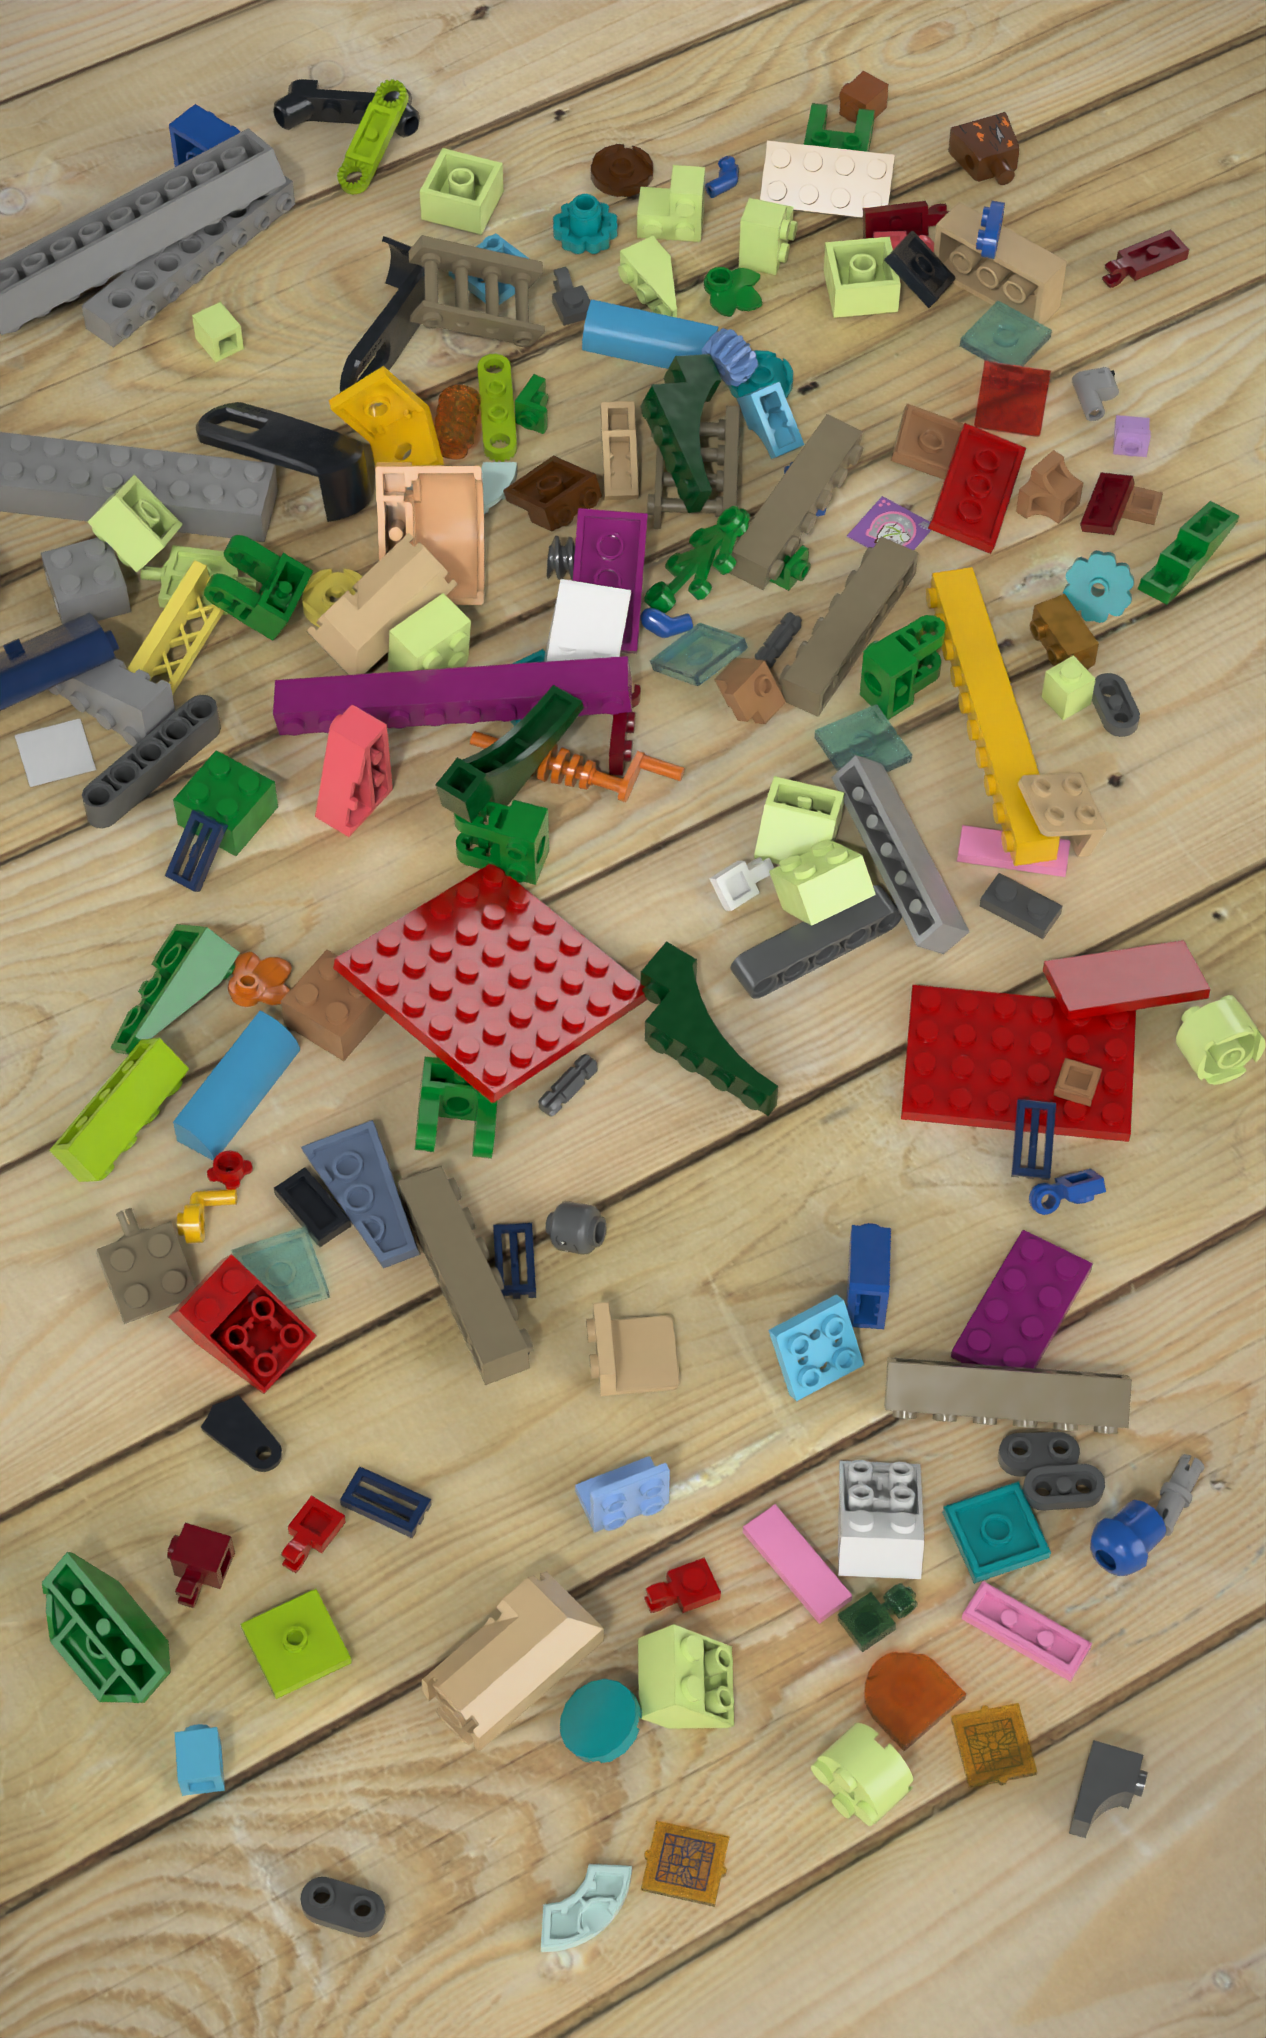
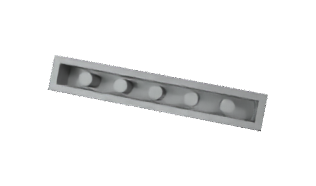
[831,755,969,954]

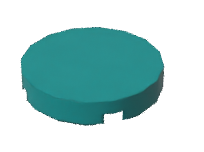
[728,350,793,399]
[560,1679,642,1763]

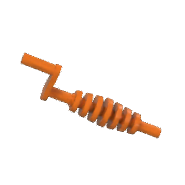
[470,731,685,802]

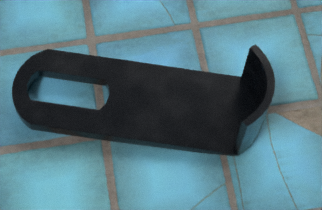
[340,236,425,393]
[196,402,372,522]

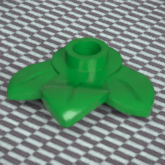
[704,267,762,317]

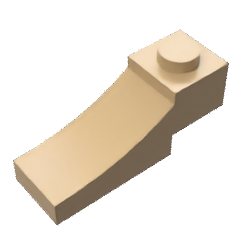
[600,401,639,500]

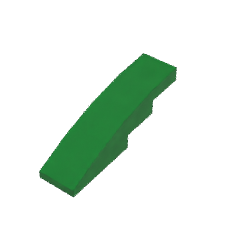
[1138,501,1240,605]

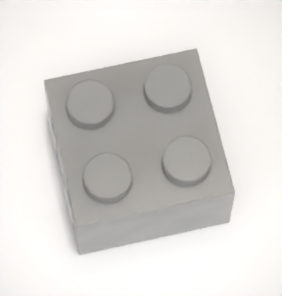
[41,537,131,625]

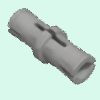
[1155,1454,1205,1536]

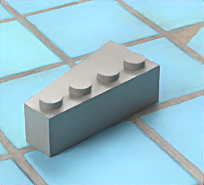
[48,658,175,746]

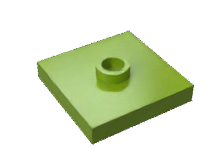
[240,1589,352,1699]

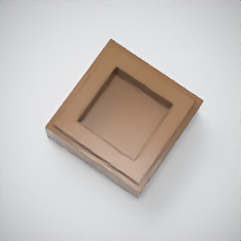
[1121,486,1163,525]
[1054,1058,1102,1106]

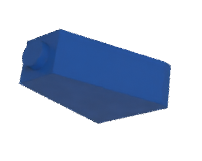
[846,1223,891,1330]

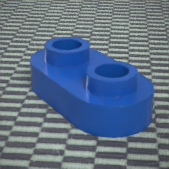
[976,201,1005,259]

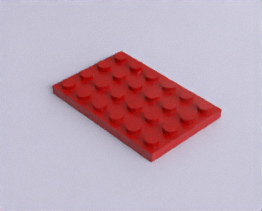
[901,984,1136,1142]

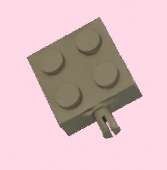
[96,1208,196,1324]

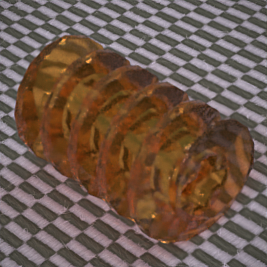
[434,385,481,460]

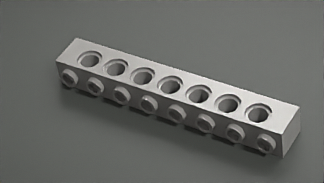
[82,176,295,348]

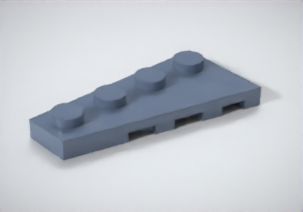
[301,1120,420,1268]

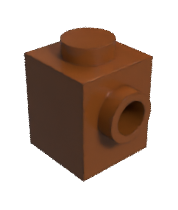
[839,71,889,124]

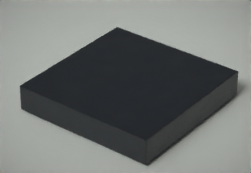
[884,231,956,308]

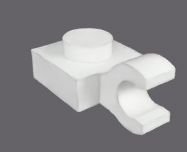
[709,857,774,911]

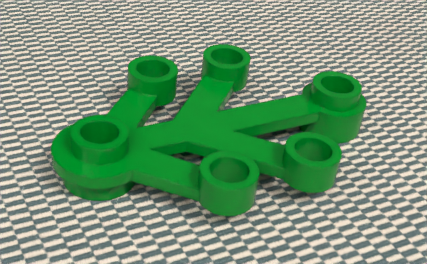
[644,506,750,613]

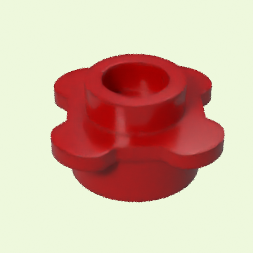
[207,1150,253,1190]

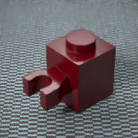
[167,1523,235,1608]

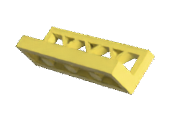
[127,560,224,695]

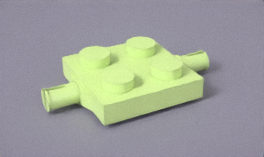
[140,545,259,615]

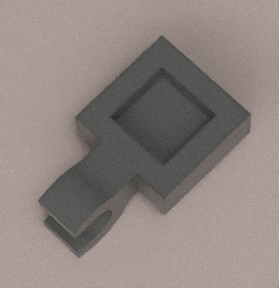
[552,266,590,326]

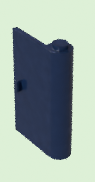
[0,612,119,711]

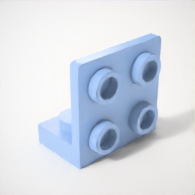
[575,1456,670,1533]

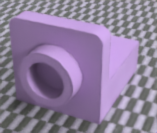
[1113,415,1151,457]

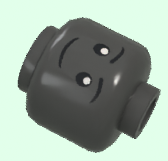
[546,1201,606,1254]

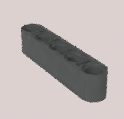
[82,695,221,829]
[731,885,902,999]

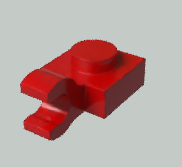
[281,1495,346,1573]
[644,1557,721,1614]

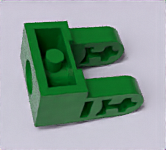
[804,103,875,152]
[204,535,313,641]
[859,615,946,721]
[454,800,549,885]
[414,1056,498,1159]

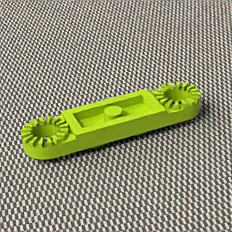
[337,79,409,195]
[477,354,517,462]

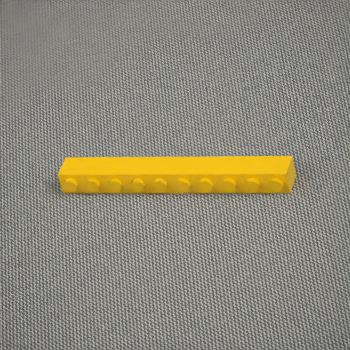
[926,567,1060,866]

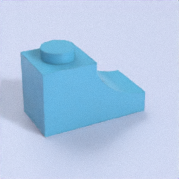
[737,382,805,459]

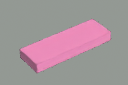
[957,825,1070,877]
[743,1504,852,1624]
[962,1581,1092,1682]

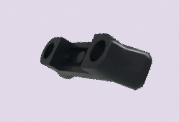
[273,79,420,137]

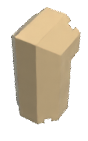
[306,533,458,675]
[422,1571,604,1751]

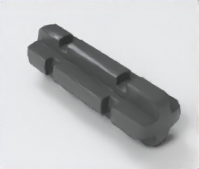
[755,612,802,669]
[538,1054,598,1117]

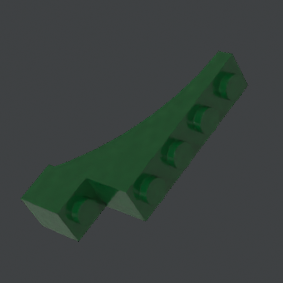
[640,354,722,513]
[435,685,584,823]
[640,941,778,1116]

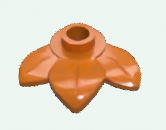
[228,952,292,1007]

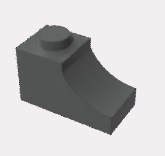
[1069,1740,1148,1838]

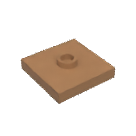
[891,404,963,480]

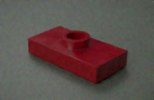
[1080,472,1135,535]

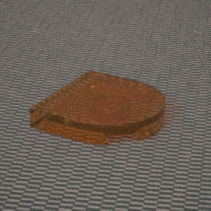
[864,1652,966,1751]

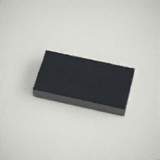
[274,1167,351,1247]

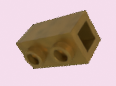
[1029,594,1099,670]

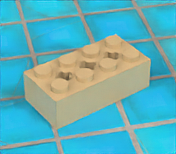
[933,202,1067,330]

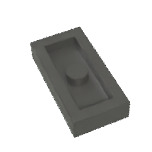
[980,873,1063,939]

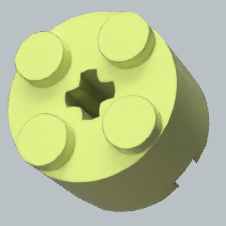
[1176,995,1265,1085]
[811,1723,913,1826]

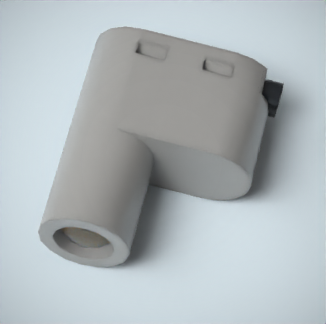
[1072,367,1119,421]

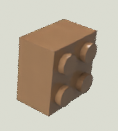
[281,949,386,1061]

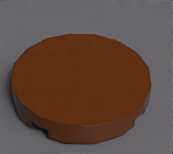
[591,144,653,197]

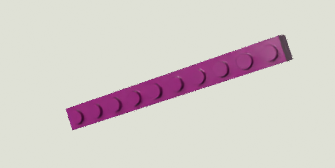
[273,656,632,736]

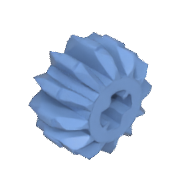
[701,328,758,387]

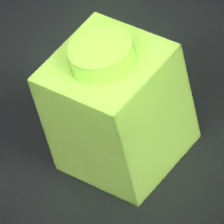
[192,302,244,363]
[1041,655,1096,720]

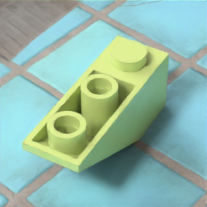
[618,236,677,318]

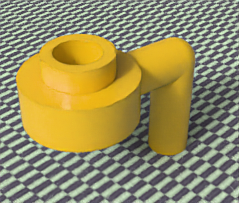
[177,1189,237,1244]

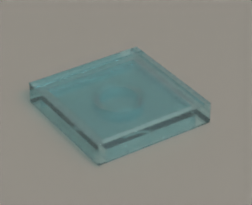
[960,301,1052,376]
[650,623,748,686]
[814,704,912,772]
[231,1226,330,1316]

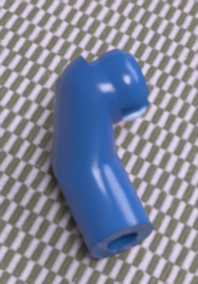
[705,156,739,198]
[640,608,693,638]

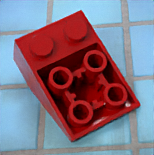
[168,1254,317,1394]

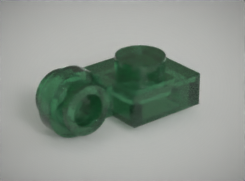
[837,1583,918,1652]

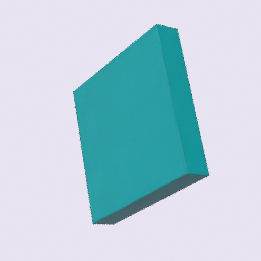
[942,1481,1051,1584]

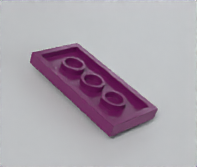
[572,508,648,654]
[951,1230,1093,1368]

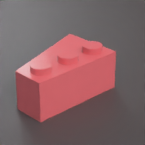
[315,705,393,837]

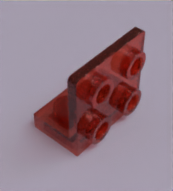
[974,361,1051,437]

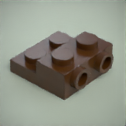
[503,455,602,532]

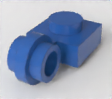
[1029,1169,1106,1215]

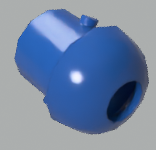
[1090,1500,1166,1576]

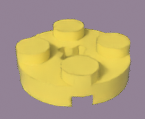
[302,568,362,627]

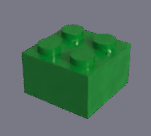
[173,750,278,856]

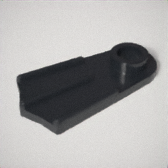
[201,1395,283,1472]

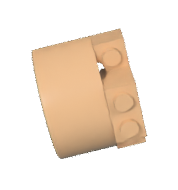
[375,462,485,605]

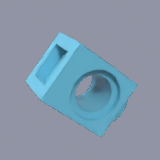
[174,1724,225,1796]

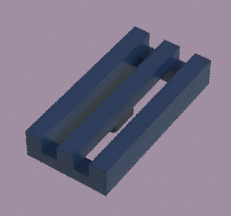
[165,810,228,892]
[1011,1099,1056,1180]
[493,1223,536,1299]
[340,1466,432,1539]

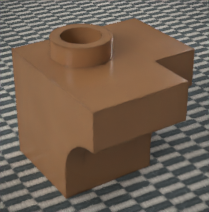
[1016,450,1083,524]
[714,657,786,724]

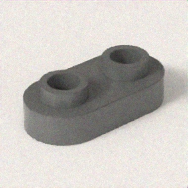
[1092,673,1140,737]
[998,1432,1080,1477]
[1022,1464,1105,1511]
[300,1877,386,1938]

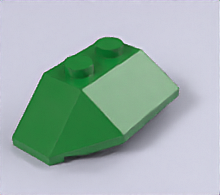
[42,1552,171,1703]

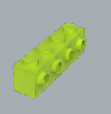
[49,1038,189,1182]

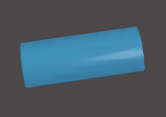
[582,299,718,369]
[173,1011,300,1160]

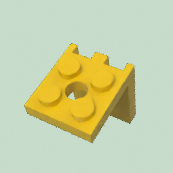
[329,366,444,466]

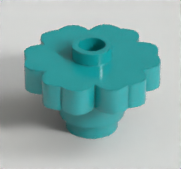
[553,194,618,254]
[1063,550,1134,623]

